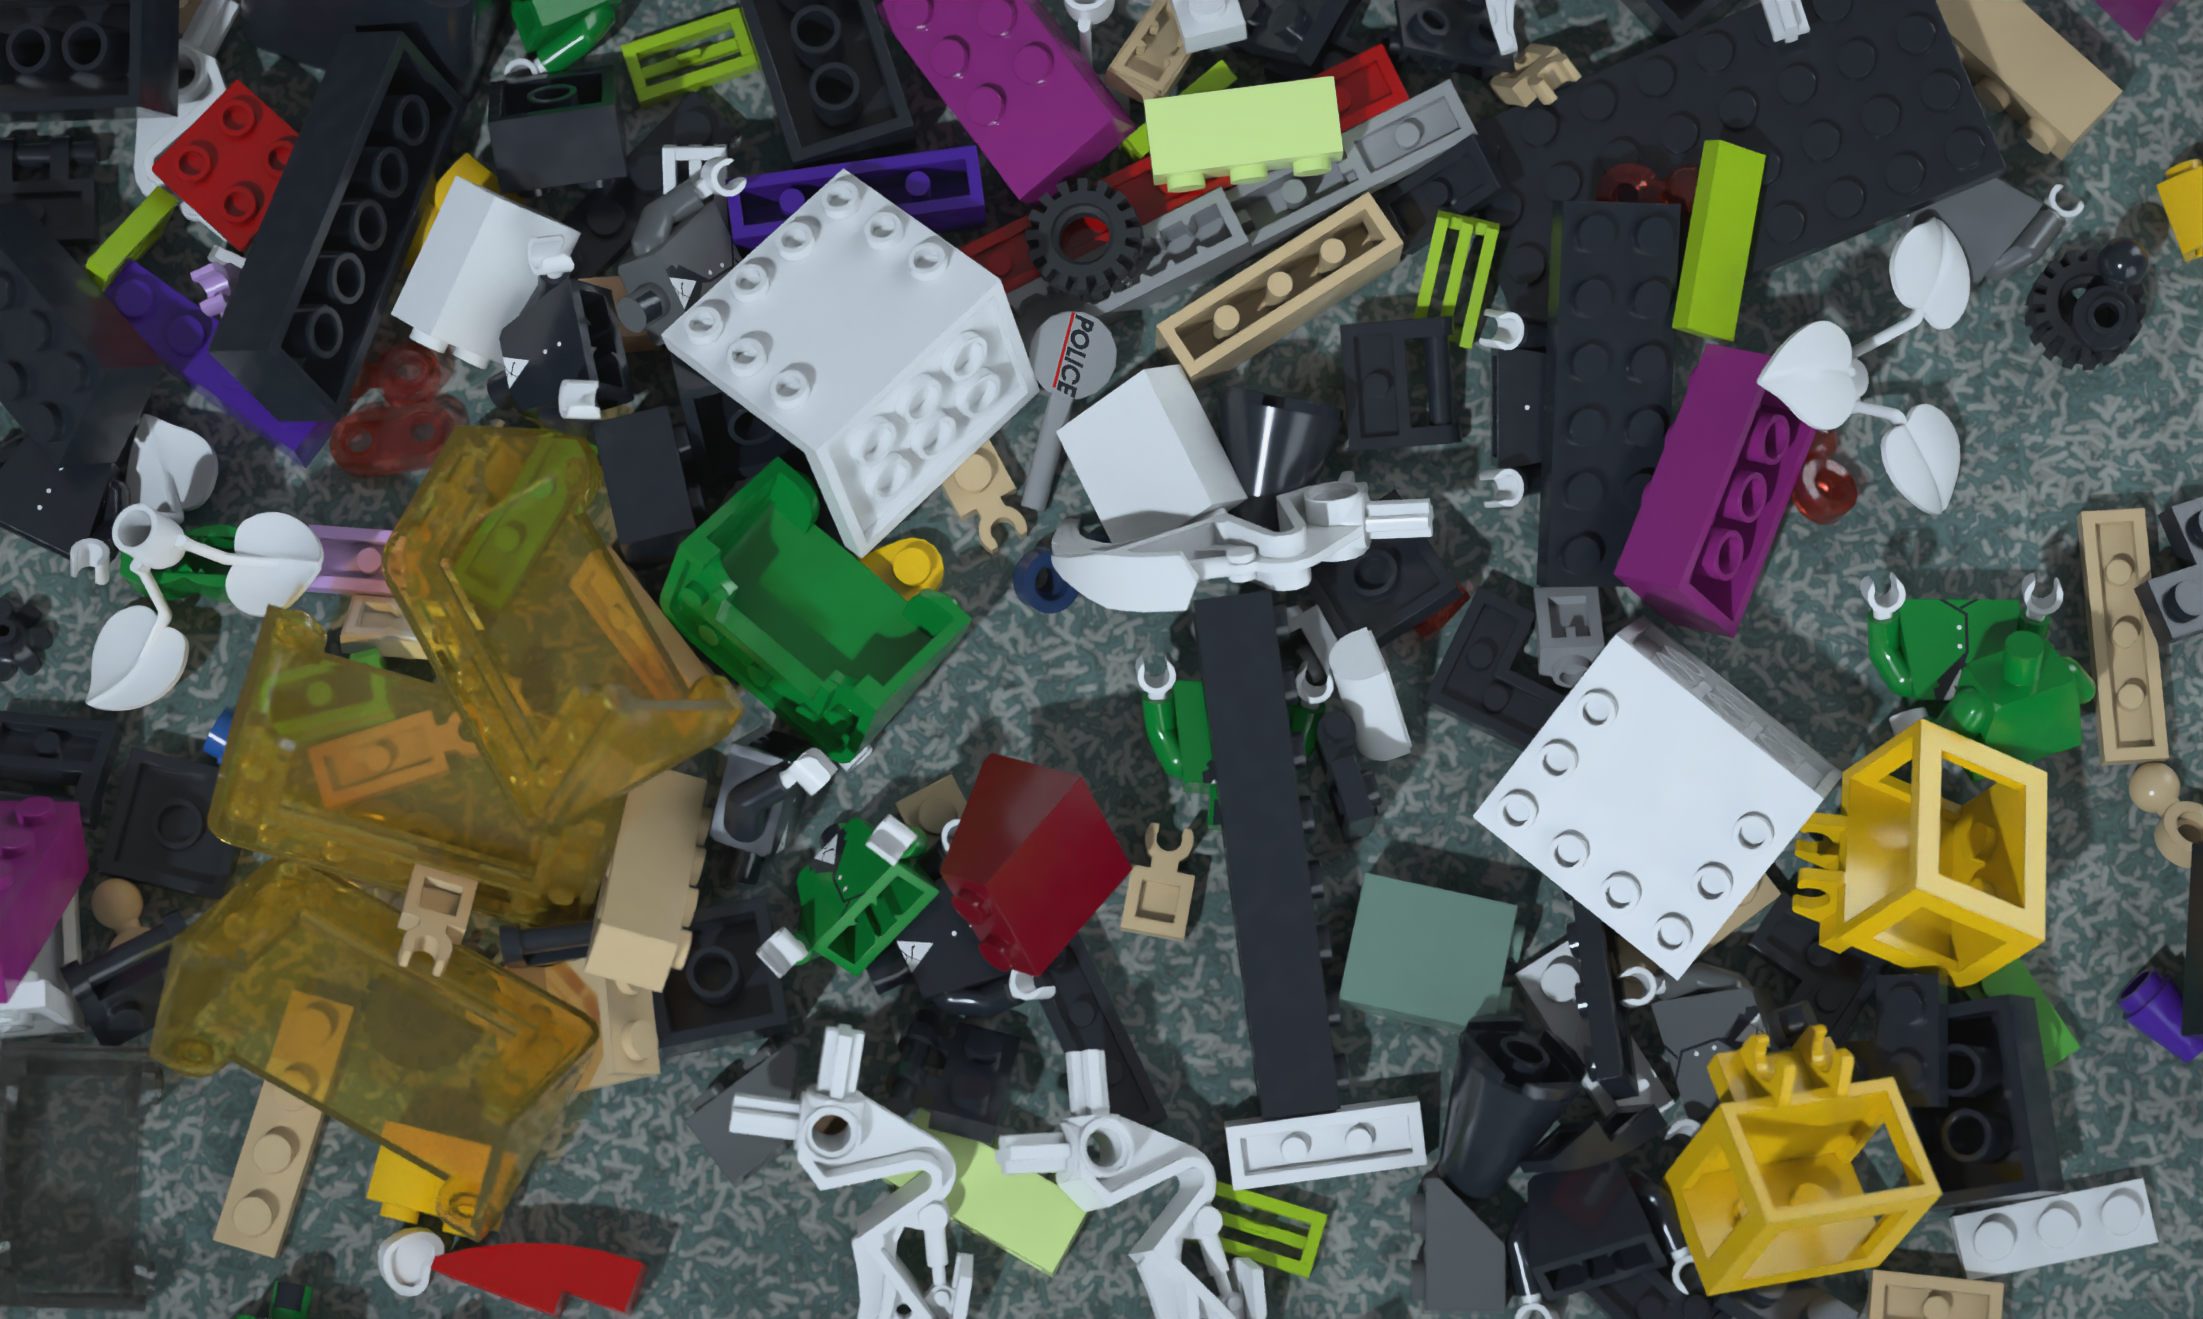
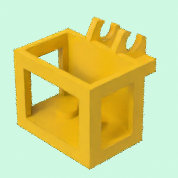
[1792,718,2047,991]
[1662,1024,1942,1296]

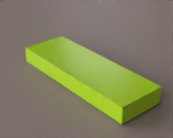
[1672,140,1766,342]

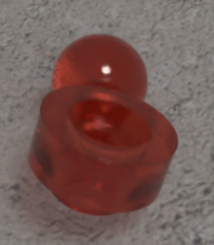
[1596,163,1700,214]
[348,342,440,410]
[1791,429,1858,525]

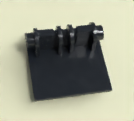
[1381,0,1515,81]

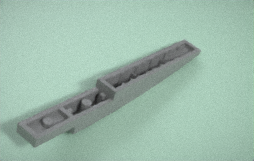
[1006,79,1478,359]

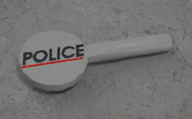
[1021,311,1117,512]

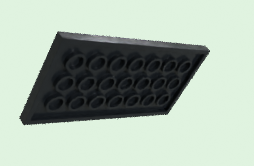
[1472,0,2008,321]

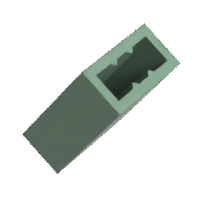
[1338,873,1526,1034]

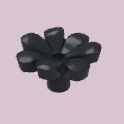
[0,599,53,682]

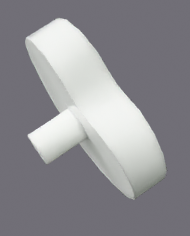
[378,1227,444,1297]

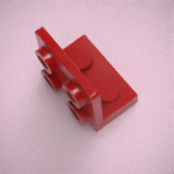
[152,79,299,252]

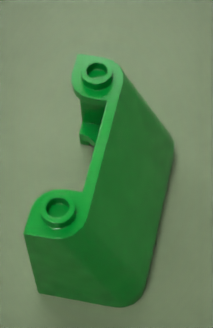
[660,456,972,764]

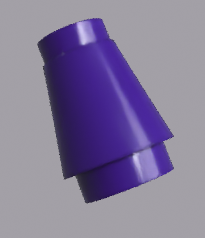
[2115,967,2203,1063]

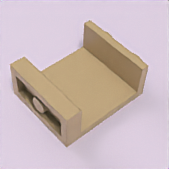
[489,957,661,1100]

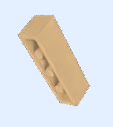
[1936,0,2123,161]
[1155,192,1404,392]
[584,760,713,993]

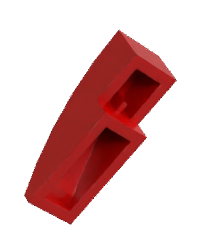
[430,1243,648,1319]

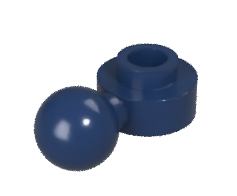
[1013,534,1112,614]

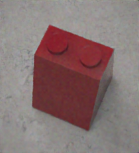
[940,752,1132,978]

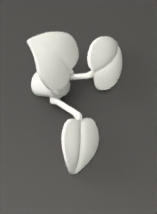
[1757,217,1970,515]
[85,414,324,711]

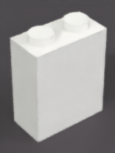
[391,175,581,370]
[1056,364,1248,544]

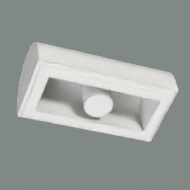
[1329,627,1412,761]

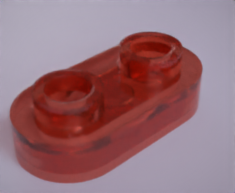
[329,402,458,479]

